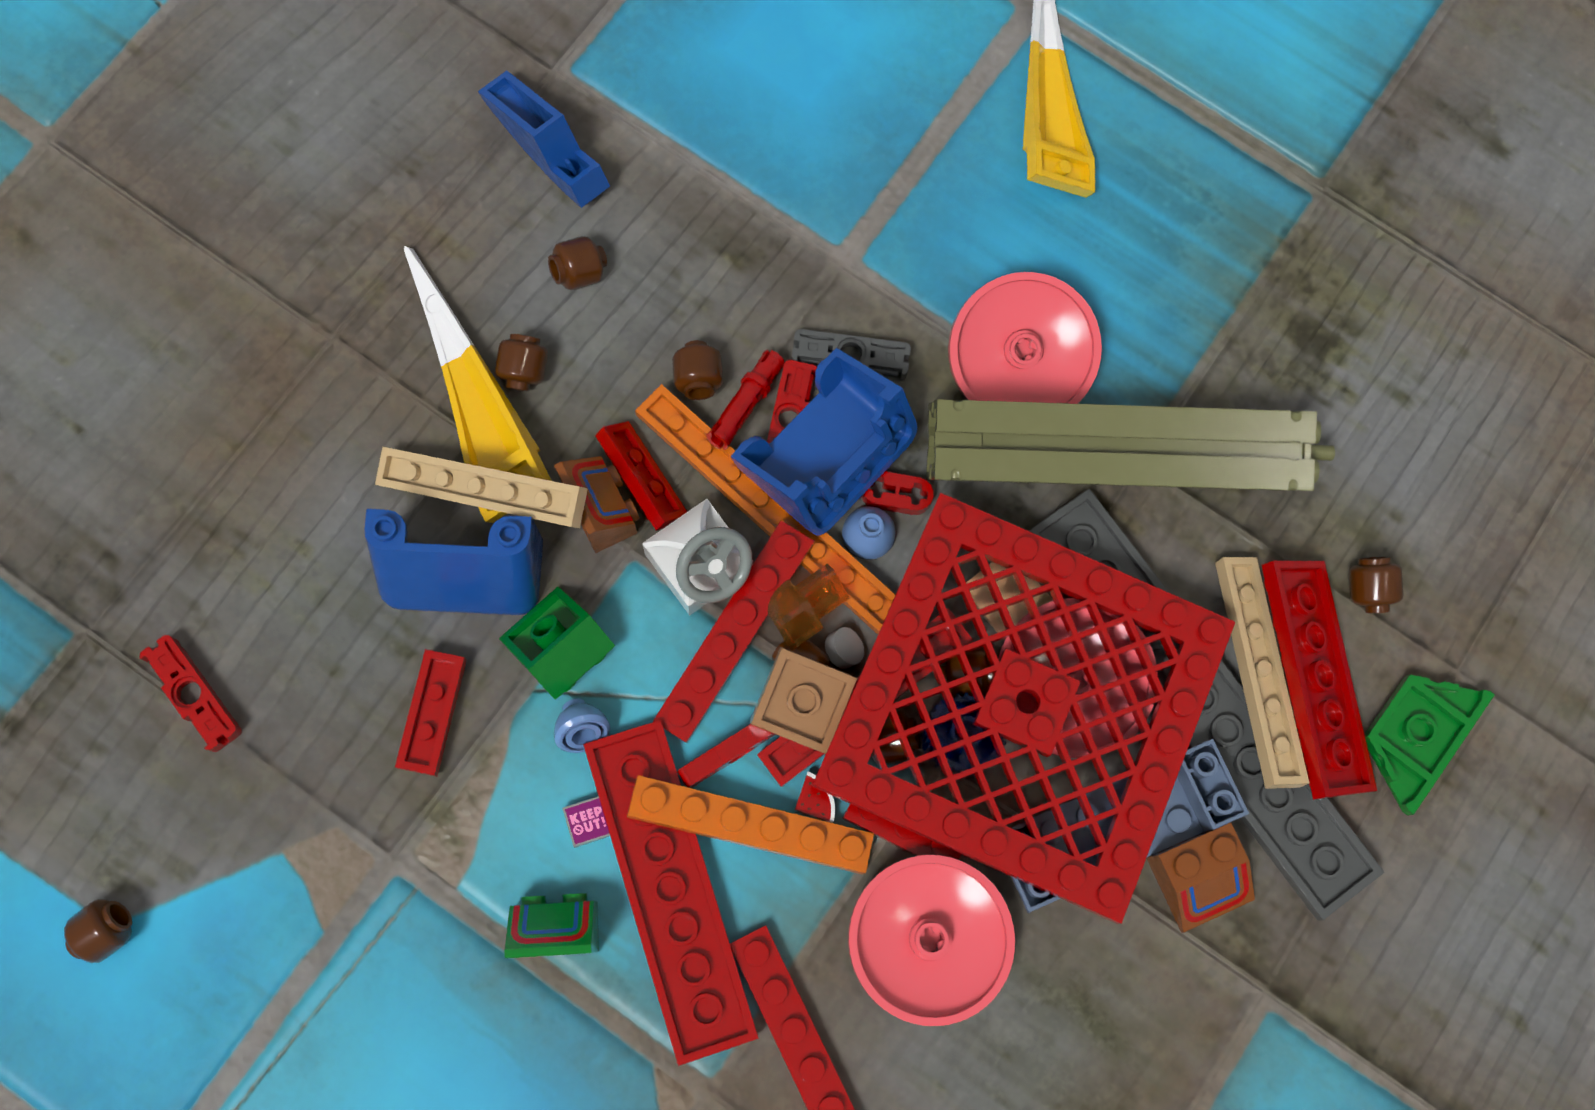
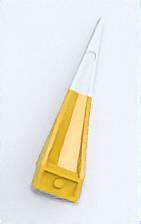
[1022,0,1095,198]
[404,246,552,523]

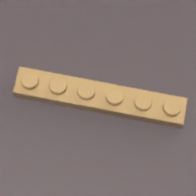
[375,447,588,528]
[1215,557,1309,789]

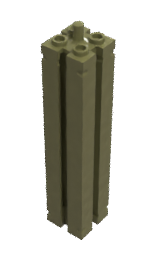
[926,399,1335,491]

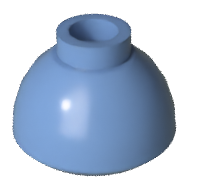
[842,506,896,560]
[554,699,610,753]

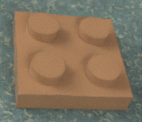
[750,647,857,754]

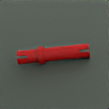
[706,350,785,450]

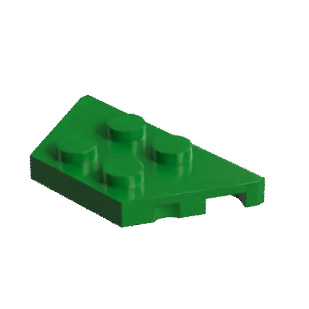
[1365,674,1495,816]

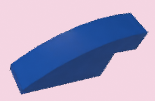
[478,70,610,208]

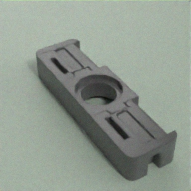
[792,329,911,381]

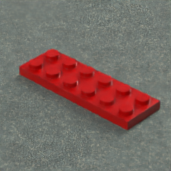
[1261,561,1377,800]

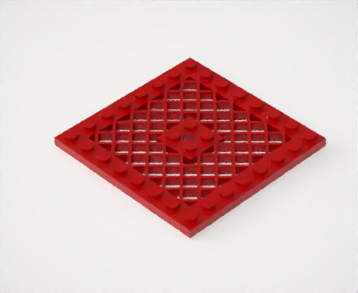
[812,492,1235,924]

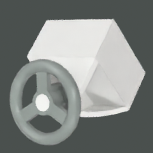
[642,499,753,616]

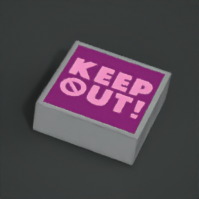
[562,796,610,848]

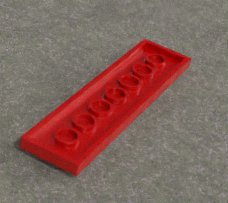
[583,720,759,1066]

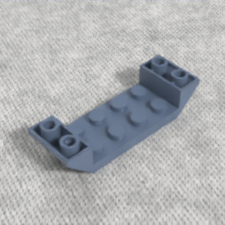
[1011,739,1249,913]

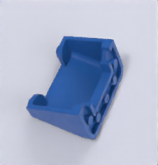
[731,348,918,535]
[364,509,543,615]

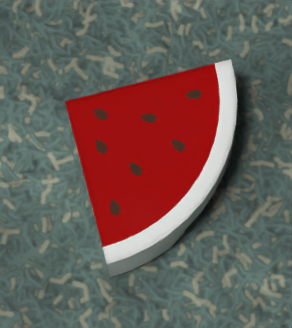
[794,772,835,823]

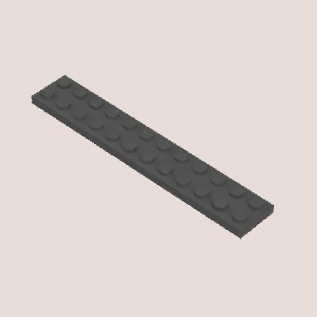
[1029,489,1385,921]

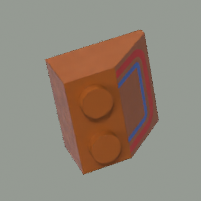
[554,456,640,554]
[1146,822,1255,933]

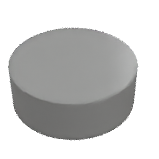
[825,627,864,669]

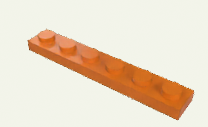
[627,775,874,875]

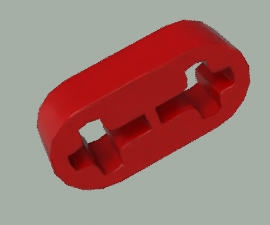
[861,471,934,515]

